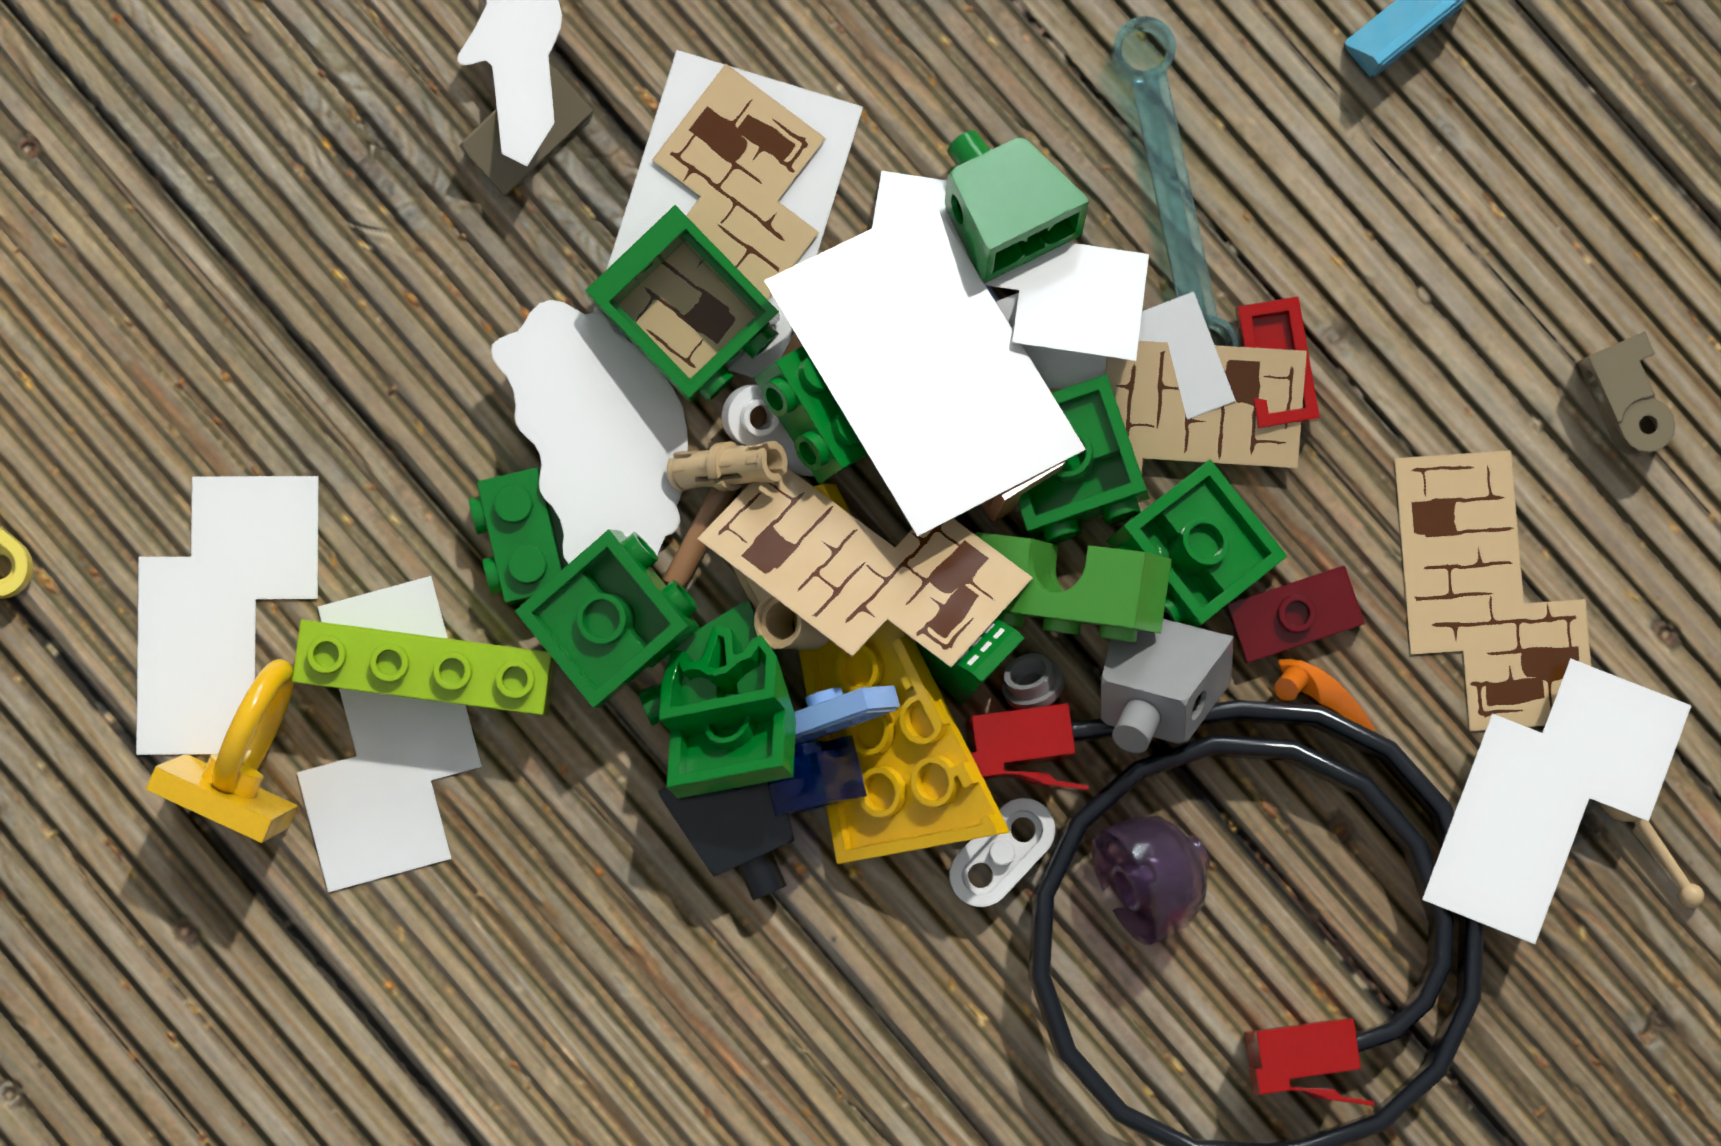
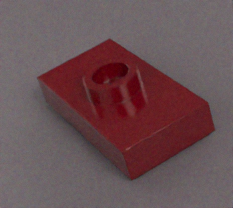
[1225,565,1365,664]

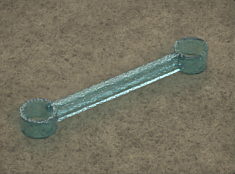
[1112,16,1239,347]

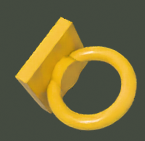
[145,659,299,843]

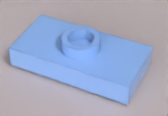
[795,685,900,745]

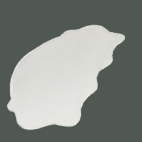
[491,300,688,564]

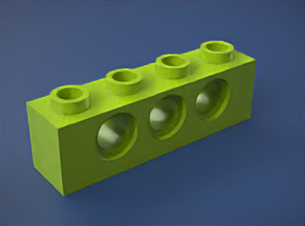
[292,619,556,716]

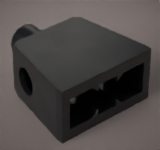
[658,780,795,901]

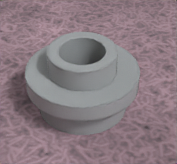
[1002,653,1065,710]

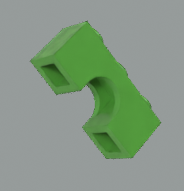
[975,532,1172,643]

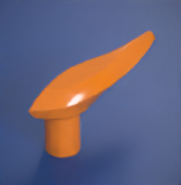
[1274,659,1375,731]

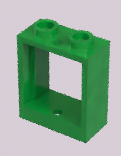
[585,205,780,404]

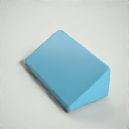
[1344,0,1468,77]

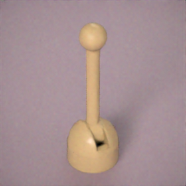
[1598,802,1704,908]

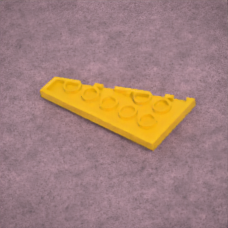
[793,484,1011,864]

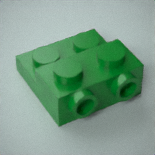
[754,346,868,484]
[1018,374,1150,544]
[1106,459,1288,627]
[469,467,568,606]
[515,529,700,708]

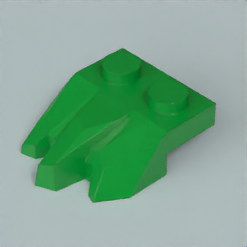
[659,625,796,799]

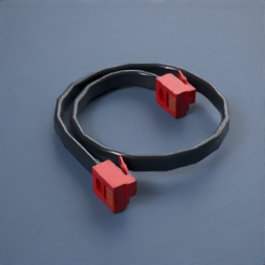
[965,700,1484,1146]

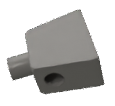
[1101,619,1233,753]

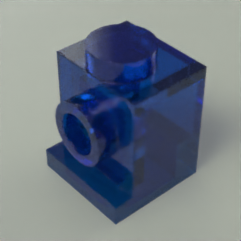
[768,735,867,816]

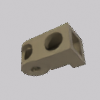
[1577,331,1676,456]

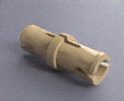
[667,441,788,492]

